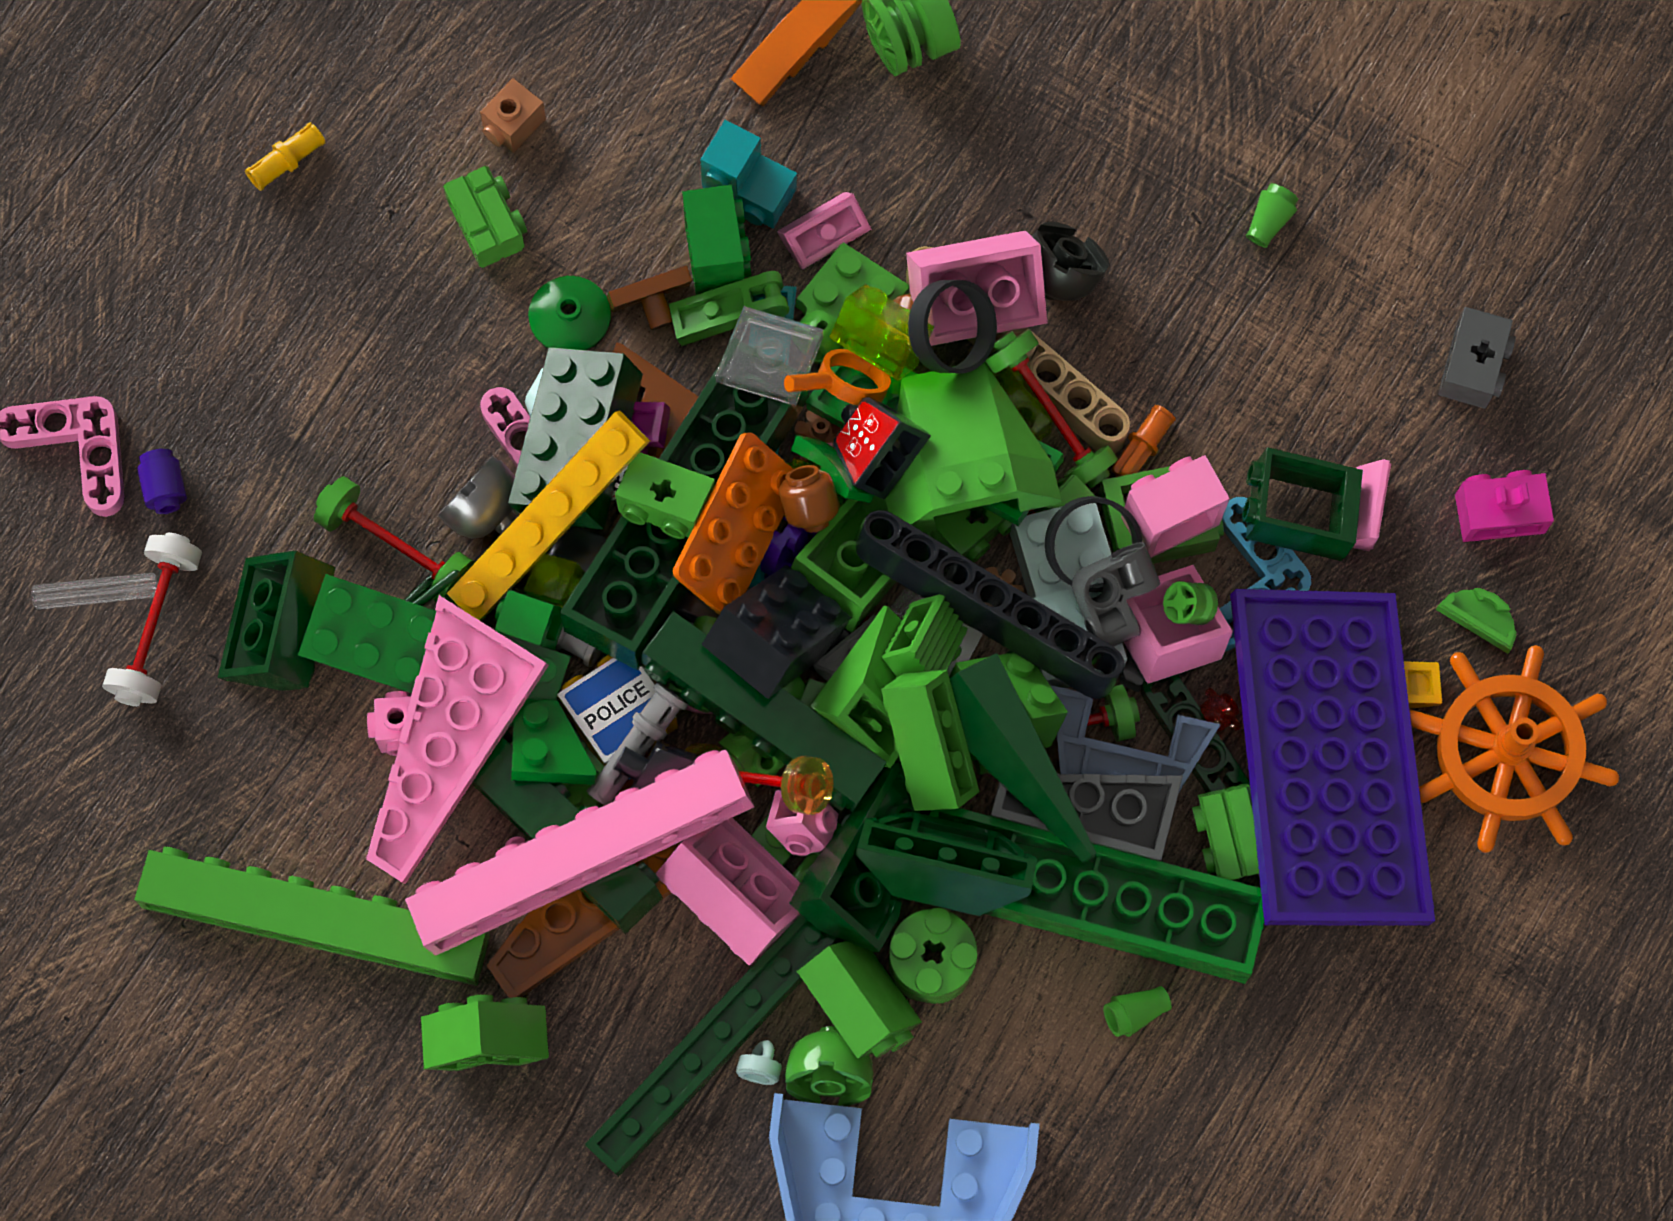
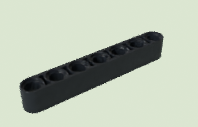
[855,510,1124,699]

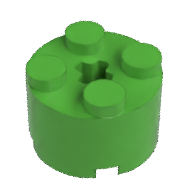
[888,908,977,1004]

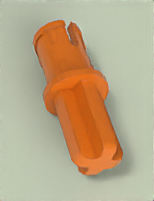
[1112,405,1176,477]

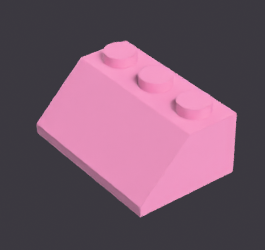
[906,231,1047,346]
[656,818,801,966]

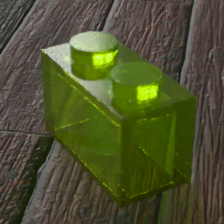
[830,284,934,381]

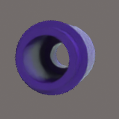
[137,449,187,514]

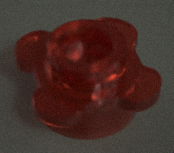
[1200,688,1241,732]

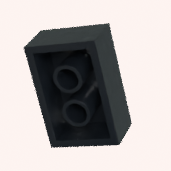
[701,564,852,699]

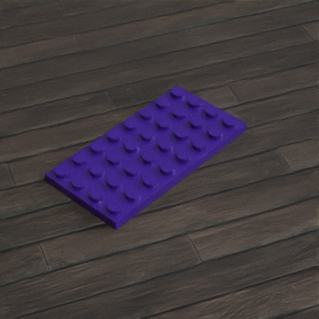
[1230,589,1435,926]

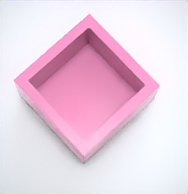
[1121,455,1230,558]
[1124,565,1233,684]

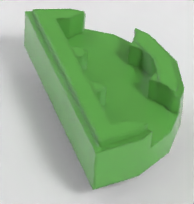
[1436,588,1517,654]

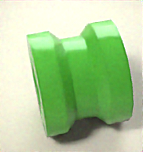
[1163,581,1218,625]

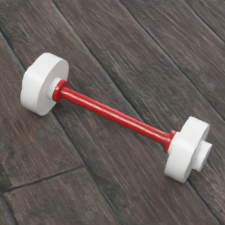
[102,533,202,706]

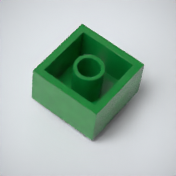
[682,184,751,295]

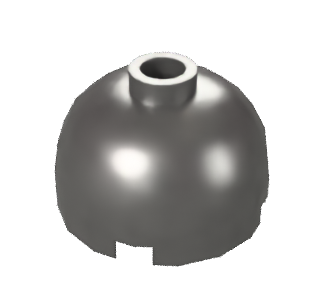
[438,456,517,538]

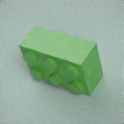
[791,495,933,633]

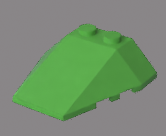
[886,362,1062,533]

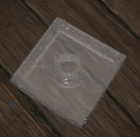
[715,306,823,406]

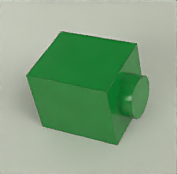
[495,590,563,650]

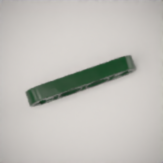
[1141,674,1250,793]

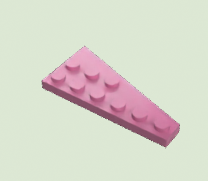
[366,595,549,884]

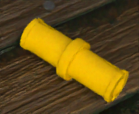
[245,122,325,191]

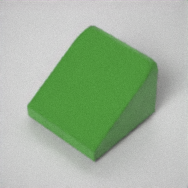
[1033,475,1095,513]

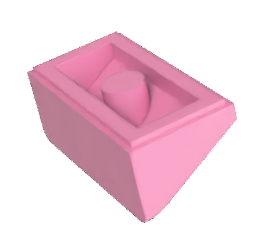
[777,192,872,270]
[1353,459,1391,551]

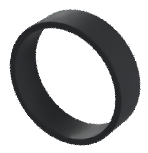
[908,280,997,374]
[1045,496,1142,592]

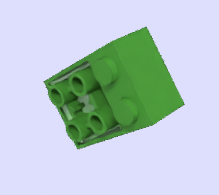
[809,605,902,768]

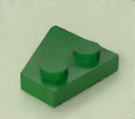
[511,699,596,785]

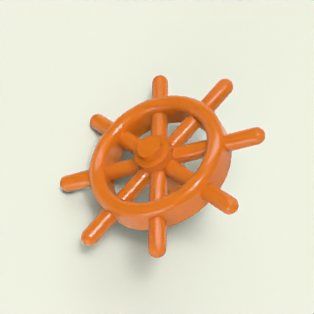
[1410,645,1619,853]

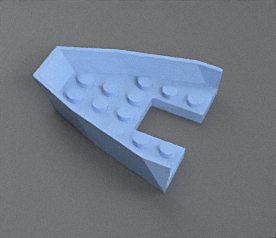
[769,1093,1039,1221]

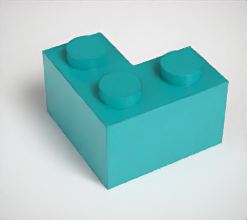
[700,120,797,229]

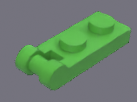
[669,271,789,346]

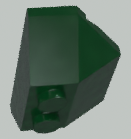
[856,812,1038,916]

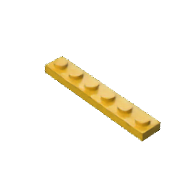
[446,411,650,622]

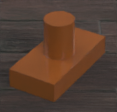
[607,265,692,330]

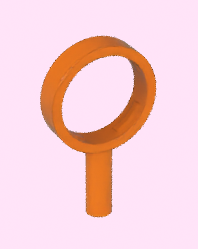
[784,349,891,405]

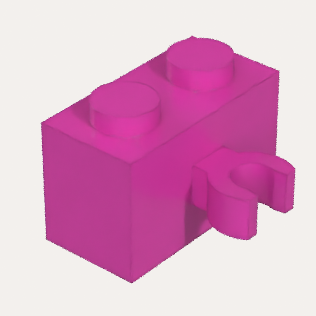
[1455,470,1554,542]

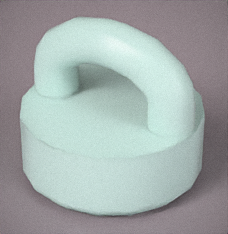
[736,1040,782,1085]

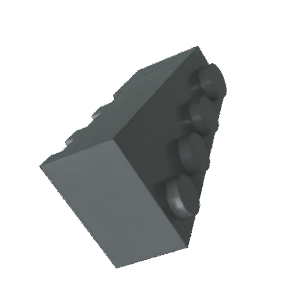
[990,774,1183,861]

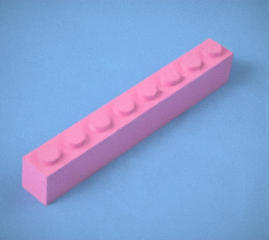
[405,749,754,956]

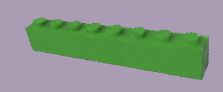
[134,847,490,986]

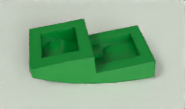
[791,435,874,503]

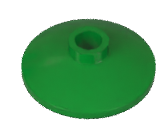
[528,276,611,350]

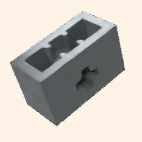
[1438,307,1516,409]

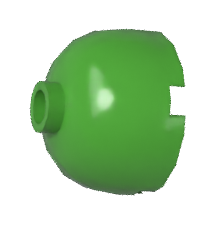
[785,1026,873,1106]

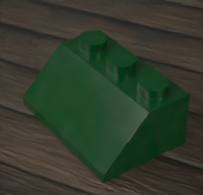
[218,550,336,691]

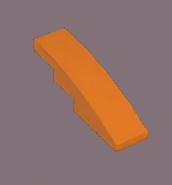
[730,0,862,107]

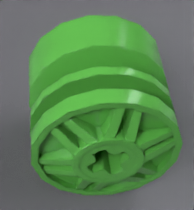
[862,0,961,76]

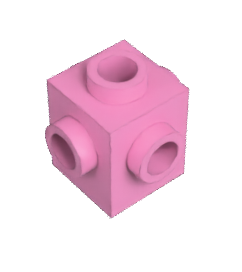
[367,691,411,756]
[766,786,839,856]

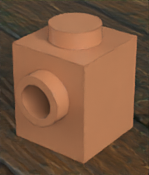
[480,78,546,153]

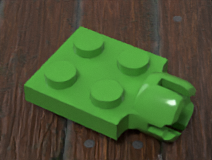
[792,242,910,365]

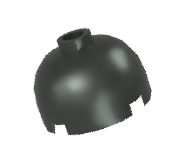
[1032,222,1109,301]

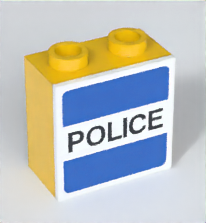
[557,655,678,767]

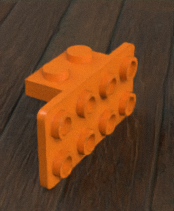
[673,432,793,615]

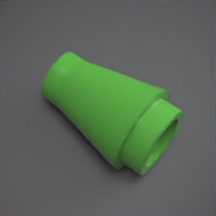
[1246,184,1299,248]
[1103,986,1172,1037]

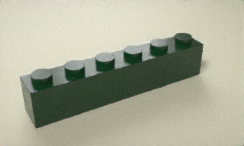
[641,611,887,812]
[472,730,663,934]

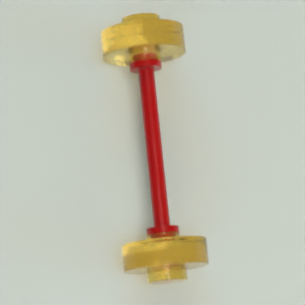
[685,743,833,815]

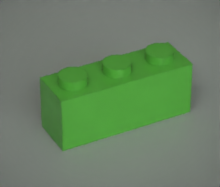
[881,670,980,811]

